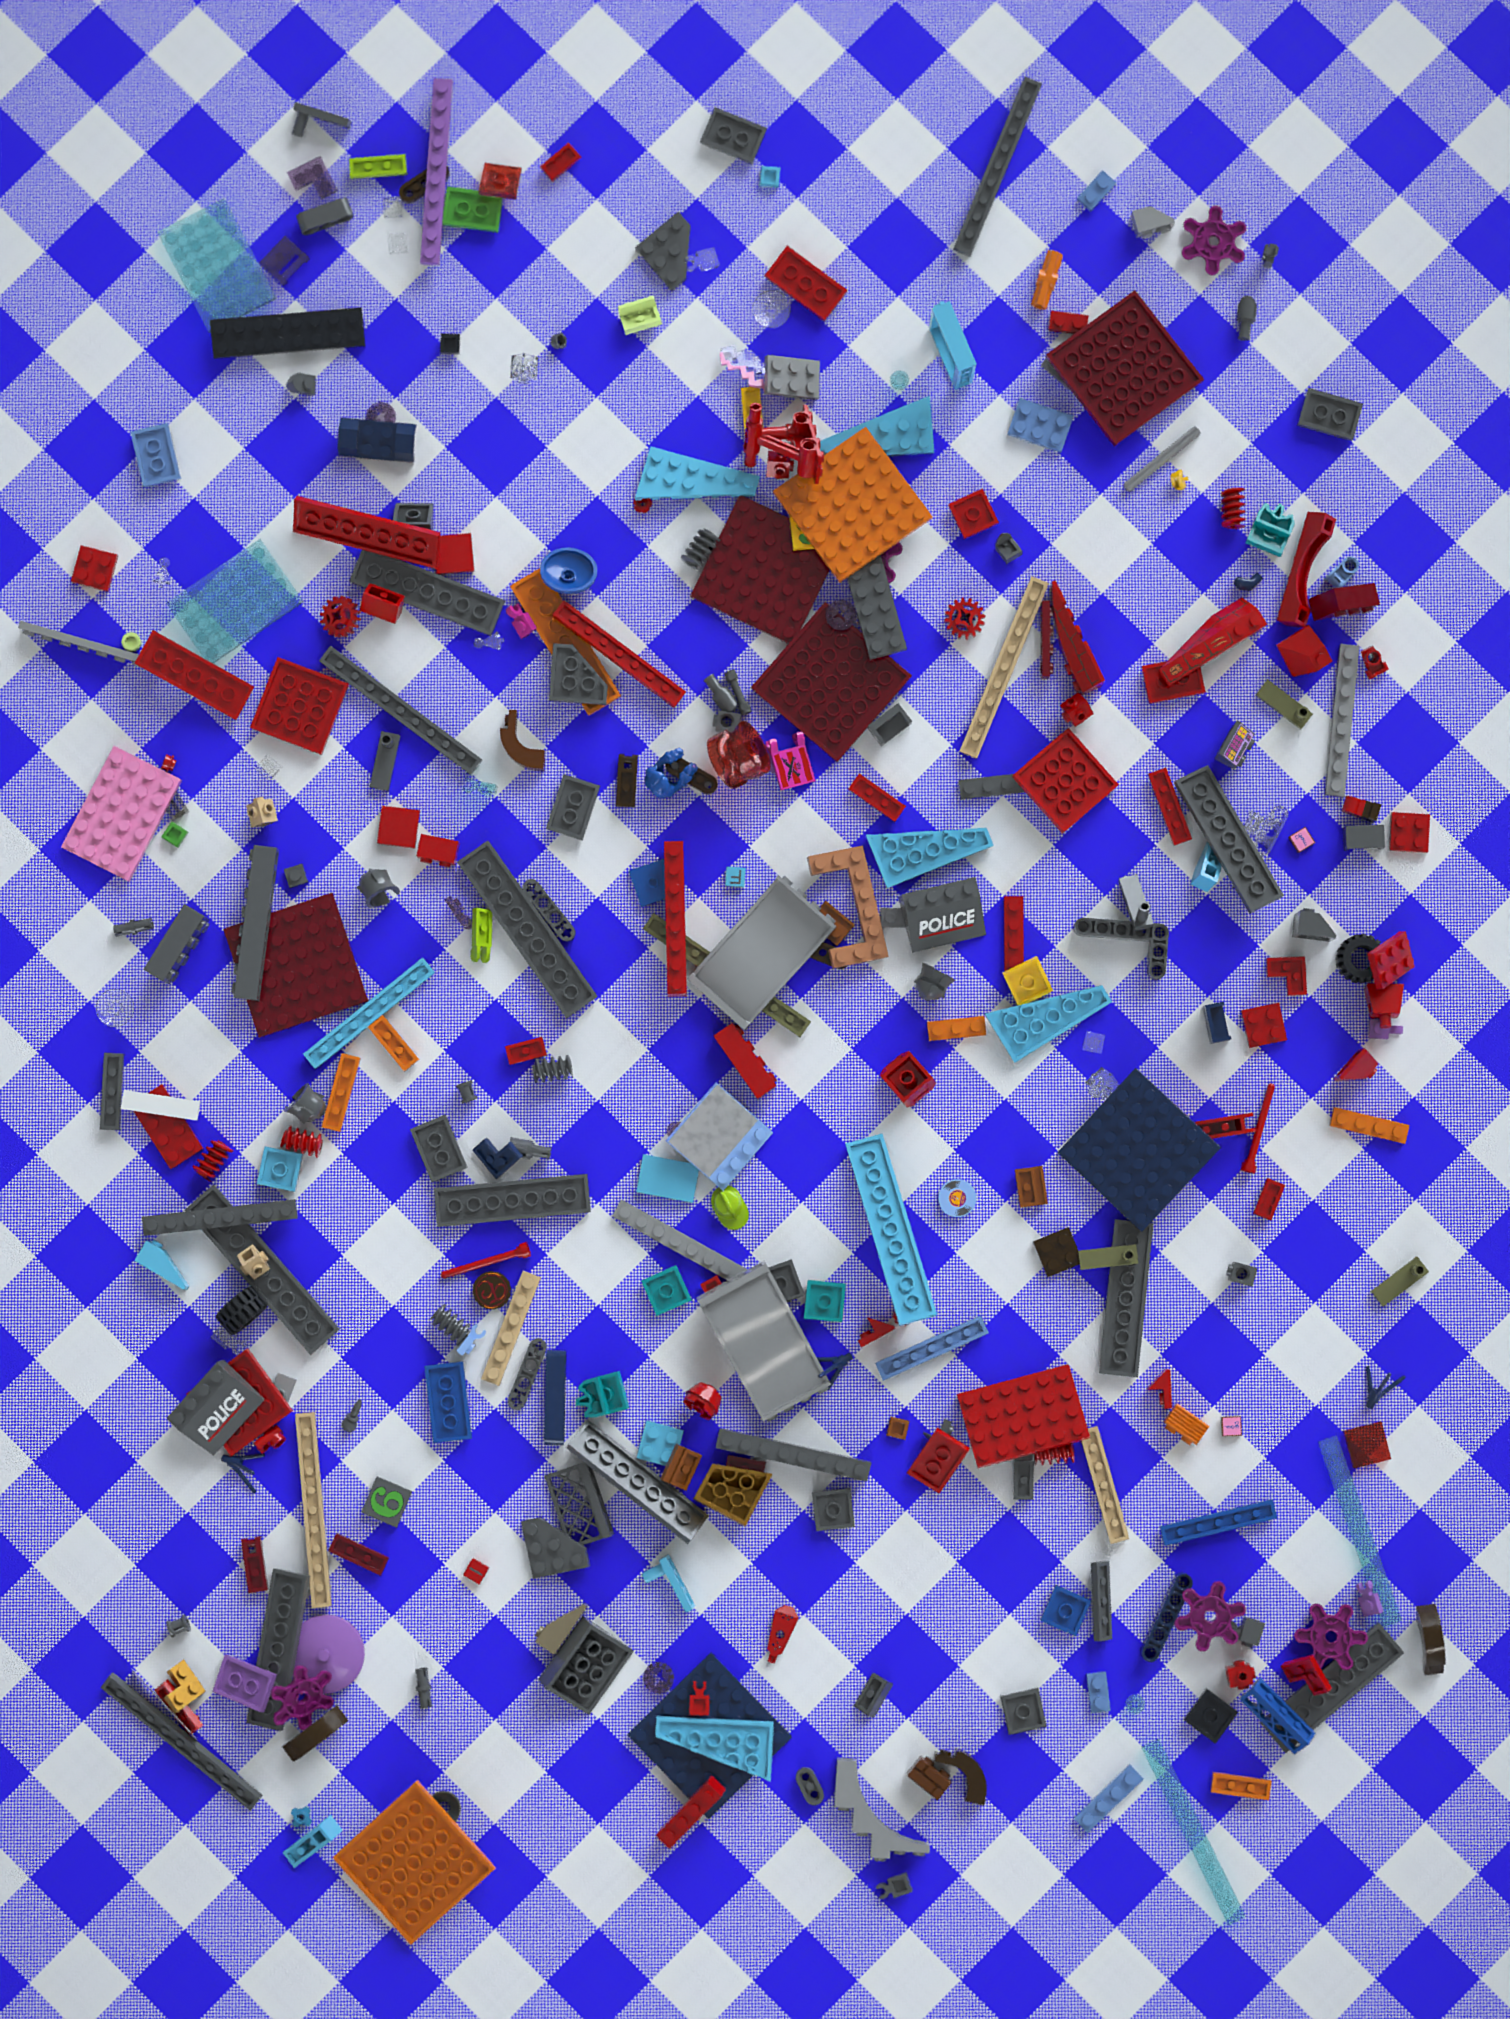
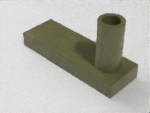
[1255,679,1313,730]
[1078,1244,1138,1270]
[1370,1256,1429,1307]

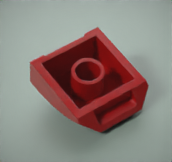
[880,1051,936,1108]

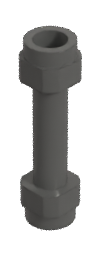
[724,669,752,716]

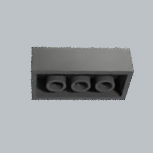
[143,904,210,984]

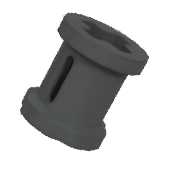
[456,1080,478,1104]
[166,1614,191,1638]

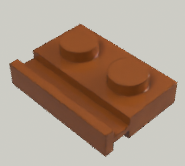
[820,900,855,946]
[1014,1166,1048,1208]
[660,1444,702,1490]

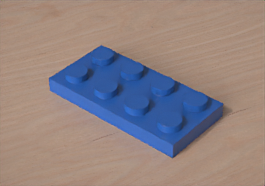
[424,1361,472,1443]

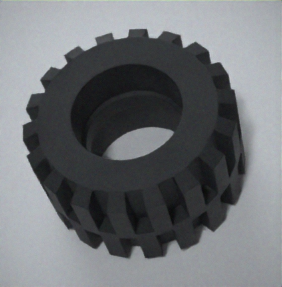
[1335,934,1381,983]
[215,1286,268,1335]

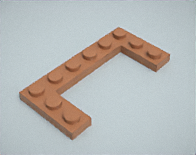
[807,846,889,969]

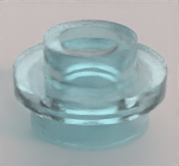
[890,371,909,390]
[1125,1694,1145,1714]

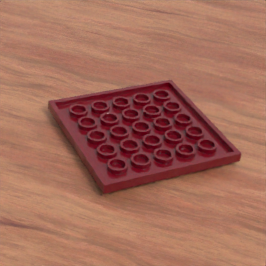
[1045,290,1204,447]
[690,495,830,644]
[751,602,912,762]
[223,893,369,1038]

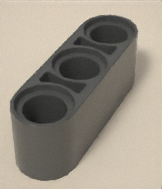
[296,198,354,235]

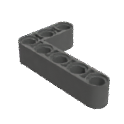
[1073,918,1169,980]

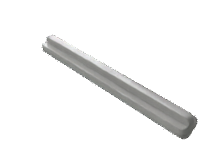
[1123,426,1201,492]

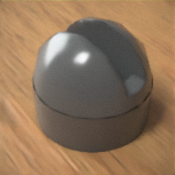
[550,333,567,349]

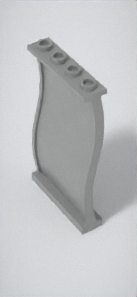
[687,875,836,1030]
[696,1261,831,1421]

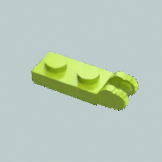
[470,908,492,963]

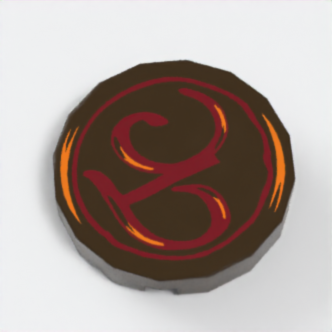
[473,1271,511,1310]

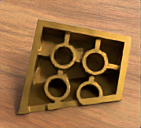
[693,1464,773,1527]

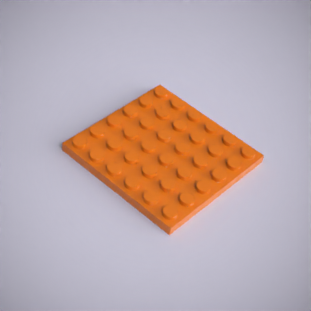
[773,427,933,583]
[332,1780,496,1945]

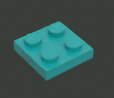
[641,1265,692,1316]
[804,1280,846,1322]

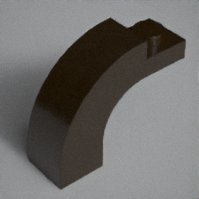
[1416,1604,1446,1675]
[282,1705,349,1762]
[933,1748,987,1806]

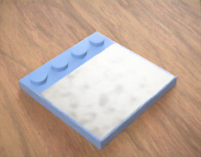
[666,1082,773,1191]

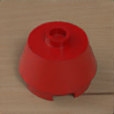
[683,1382,722,1420]

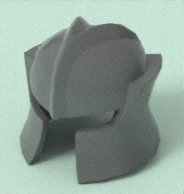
[356,868,400,908]
[913,962,956,1001]
[284,1083,326,1124]

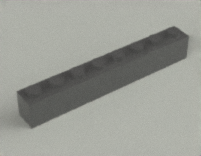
[232,845,279,1001]
[716,1428,871,1482]

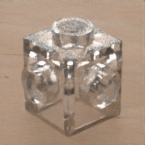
[510,353,538,384]
[1085,1067,1119,1101]

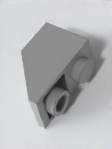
[1130,206,1175,239]

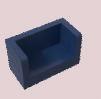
[1202,1002,1231,1044]

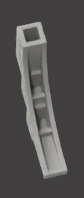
[834,1757,930,1861]

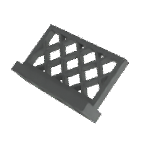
[544,1462,614,1545]

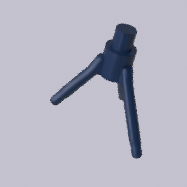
[817,1353,853,1390]
[1366,1366,1406,1409]
[221,1453,265,1493]

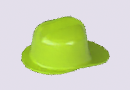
[711,1186,749,1230]

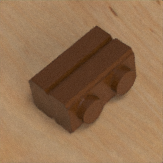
[906,1755,952,1800]

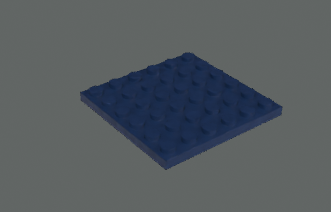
[1057,1068,1221,1232]
[627,1652,792,1819]

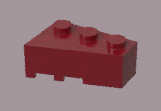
[1308,583,1380,621]

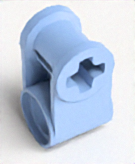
[1323,556,1359,588]

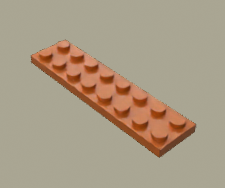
[510,568,621,716]

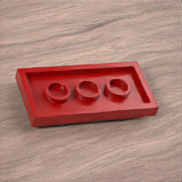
[764,245,848,322]
[134,1084,204,1170]

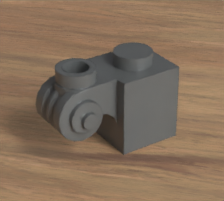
[1231,1616,1265,1648]

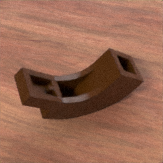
[500,710,546,771]

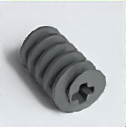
[681,528,721,571]
[532,1055,573,1083]
[429,1304,470,1346]

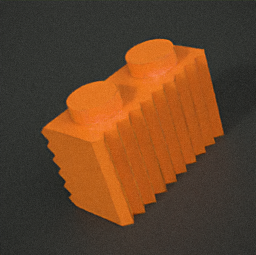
[1163,1403,1209,1445]

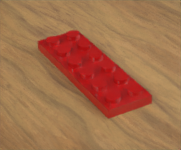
[134,630,254,720]

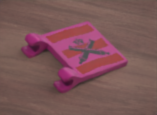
[765,732,815,791]

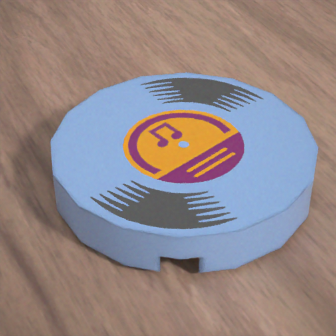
[938,1179,976,1217]

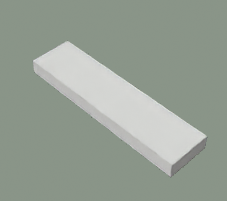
[121,1090,201,1121]

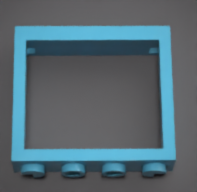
[929,301,977,390]

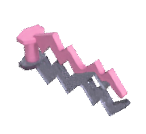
[720,345,765,391]

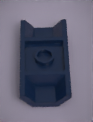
[338,417,417,462]

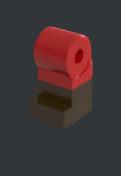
[1341,796,1381,823]

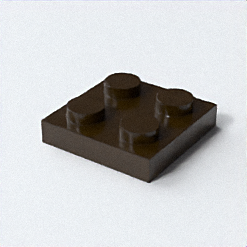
[1033,1227,1080,1277]

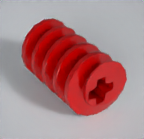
[1221,487,1246,529]
[280,1125,323,1158]
[192,1140,233,1182]
[1034,1444,1075,1466]

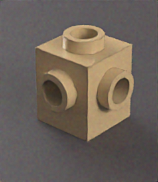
[246,797,278,828]
[237,1244,270,1280]

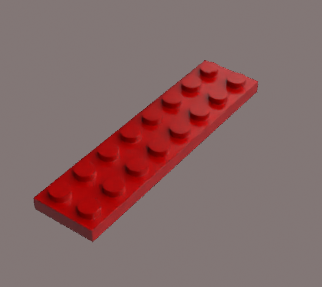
[293,496,441,569]

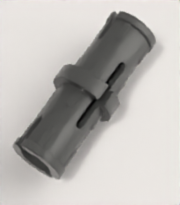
[113,917,154,937]
[415,1667,432,1708]

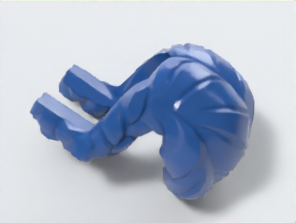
[644,747,698,799]

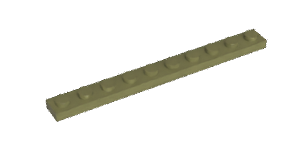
[643,913,811,1037]

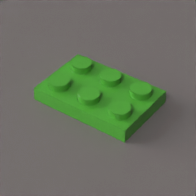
[443,186,504,233]

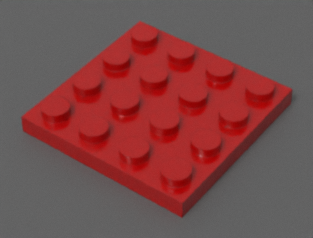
[250,657,349,755]
[1012,728,1119,834]
[186,1348,293,1456]

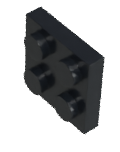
[1183,1688,1238,1744]

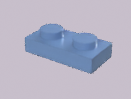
[1077,170,1117,212]
[1086,1671,1111,1713]

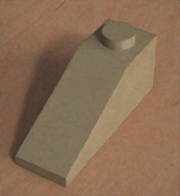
[535,1603,588,1655]

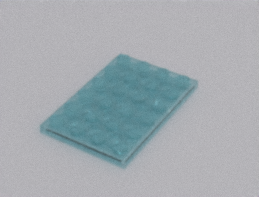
[157,198,276,333]
[166,539,304,664]

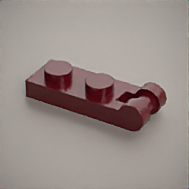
[241,1536,269,1593]

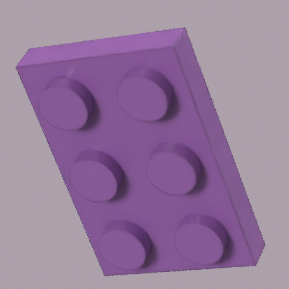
[212,1655,277,1712]

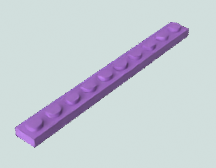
[420,78,453,266]

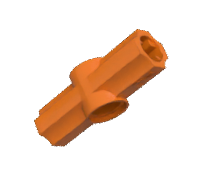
[1031,250,1063,310]

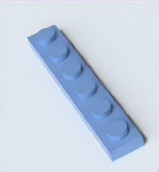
[875,1315,988,1381]

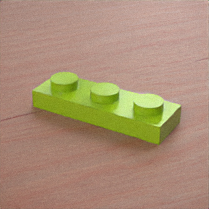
[349,154,407,179]

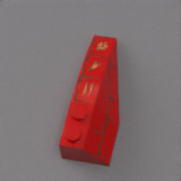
[1050,580,1105,695]
[1159,597,1267,687]

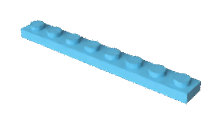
[303,958,435,1069]

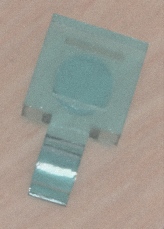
[463,778,498,796]

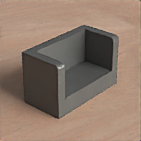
[867,703,912,746]
[1343,825,1385,851]

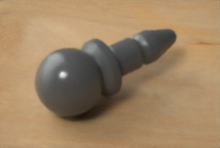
[342,1399,362,1432]

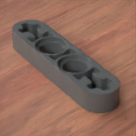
[523,879,576,942]
[508,1338,547,1410]

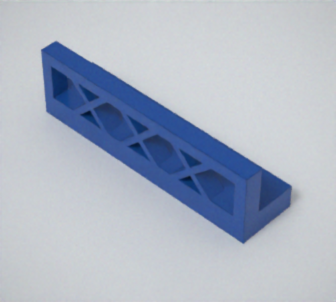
[1239,1677,1316,1755]

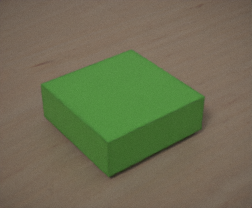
[162,821,188,848]

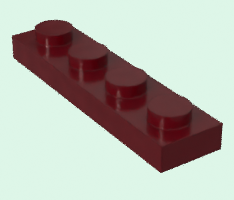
[1040,601,1053,679]

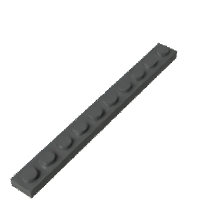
[953,77,1042,257]
[319,646,483,775]
[101,1672,263,1811]

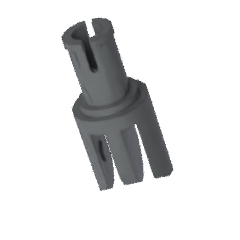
[1237,296,1257,341]
[704,674,737,713]
[510,1137,552,1160]

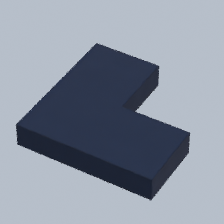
[472,1137,523,1180]

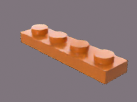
[322,1053,361,1132]
[1329,1107,1410,1144]

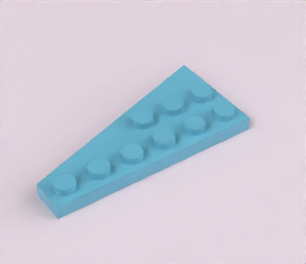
[820,396,934,456]
[635,447,760,500]
[866,828,994,888]
[984,985,1112,1063]
[656,1716,773,1782]

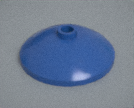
[540,548,597,594]

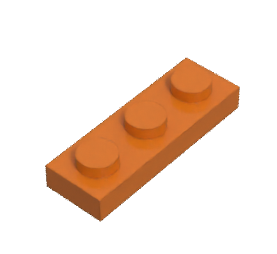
[368,1015,420,1072]
[927,1016,986,1041]
[1210,1772,1272,1800]

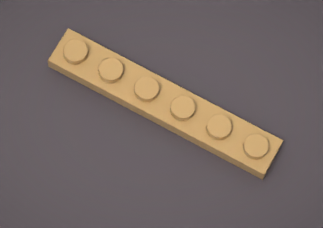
[481,1271,541,1386]
[1081,1426,1129,1544]

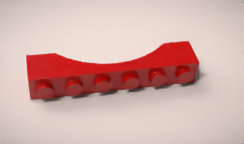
[1277,512,1336,628]

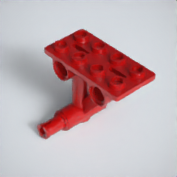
[743,403,824,484]

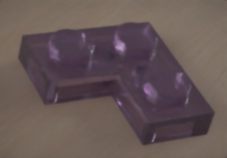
[287,156,338,199]

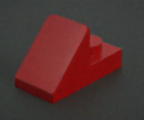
[858,1317,895,1347]
[1146,1369,1172,1409]

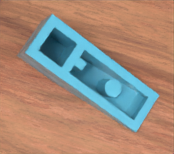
[1190,841,1222,892]
[134,1239,189,1290]
[282,1815,342,1868]

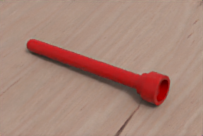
[1240,1083,1275,1174]
[441,1242,531,1279]

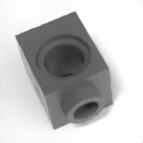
[712,710,741,735]
[1226,1262,1258,1287]

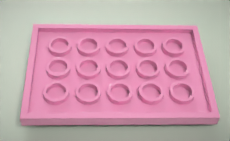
[61,746,182,882]

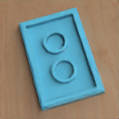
[636,1154,699,1203]

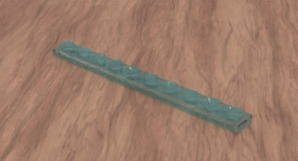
[1318,1435,1402,1627]
[1141,1738,1246,1926]

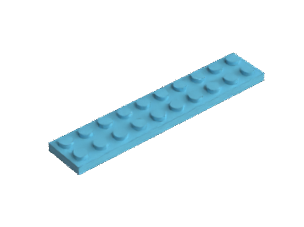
[845,1134,937,1326]

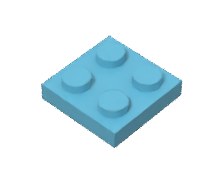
[257,1146,303,1192]
[637,1420,684,1466]

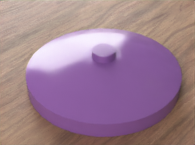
[293,1614,365,1693]

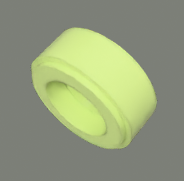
[121,632,142,652]

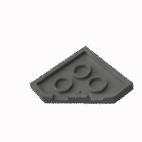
[635,212,691,292]
[549,643,608,705]
[521,1517,590,1579]

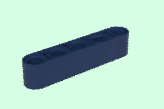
[544,1350,566,1445]
[1140,1572,1193,1662]

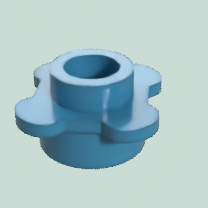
[291,1806,312,1827]

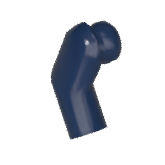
[1234,572,1263,591]

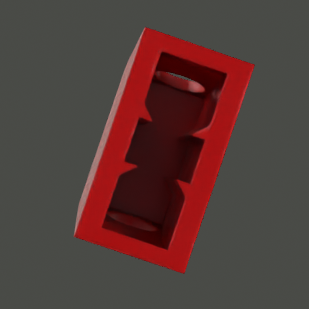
[1364,983,1404,1028]

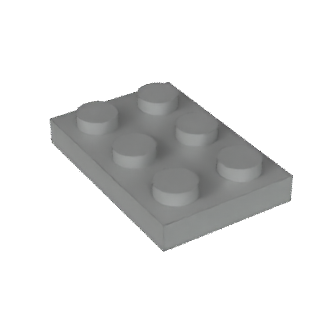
[764,355,820,400]

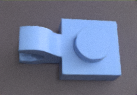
[457,1324,486,1356]

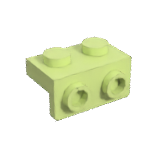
[618,296,662,335]

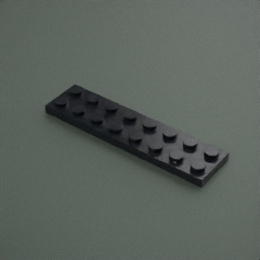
[210,307,366,359]

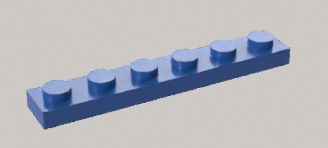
[1159,1499,1277,1546]

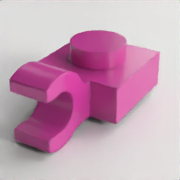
[506,603,537,639]

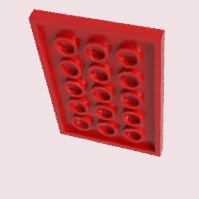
[957,1364,1090,1469]

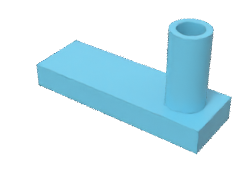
[642,1554,696,1612]

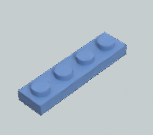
[1073,1764,1144,1833]

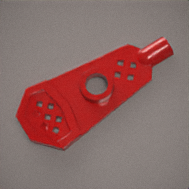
[767,1605,799,1664]

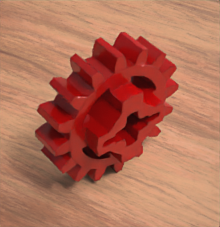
[320,596,361,638]
[944,597,986,640]

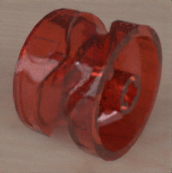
[707,721,771,789]

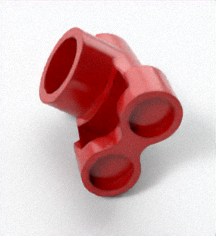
[1360,645,1389,679]
[254,1425,286,1454]

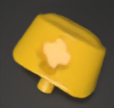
[1170,470,1189,490]

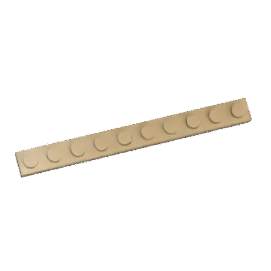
[959,576,1049,759]
[295,1412,332,1608]

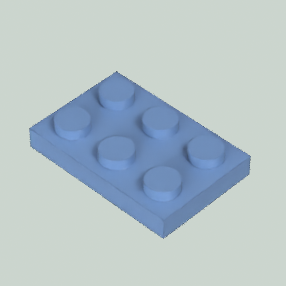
[1007,398,1074,453]
[131,423,181,488]

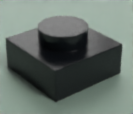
[440,333,460,355]

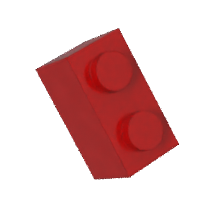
[360,583,405,624]
[416,834,460,868]

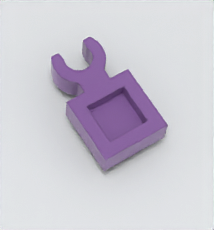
[1356,1580,1384,1617]

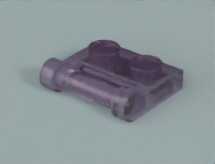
[259,236,310,286]
[444,896,472,930]

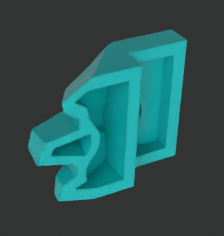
[1245,502,1295,558]
[575,1371,629,1418]

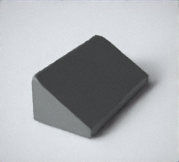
[854,1672,893,1718]

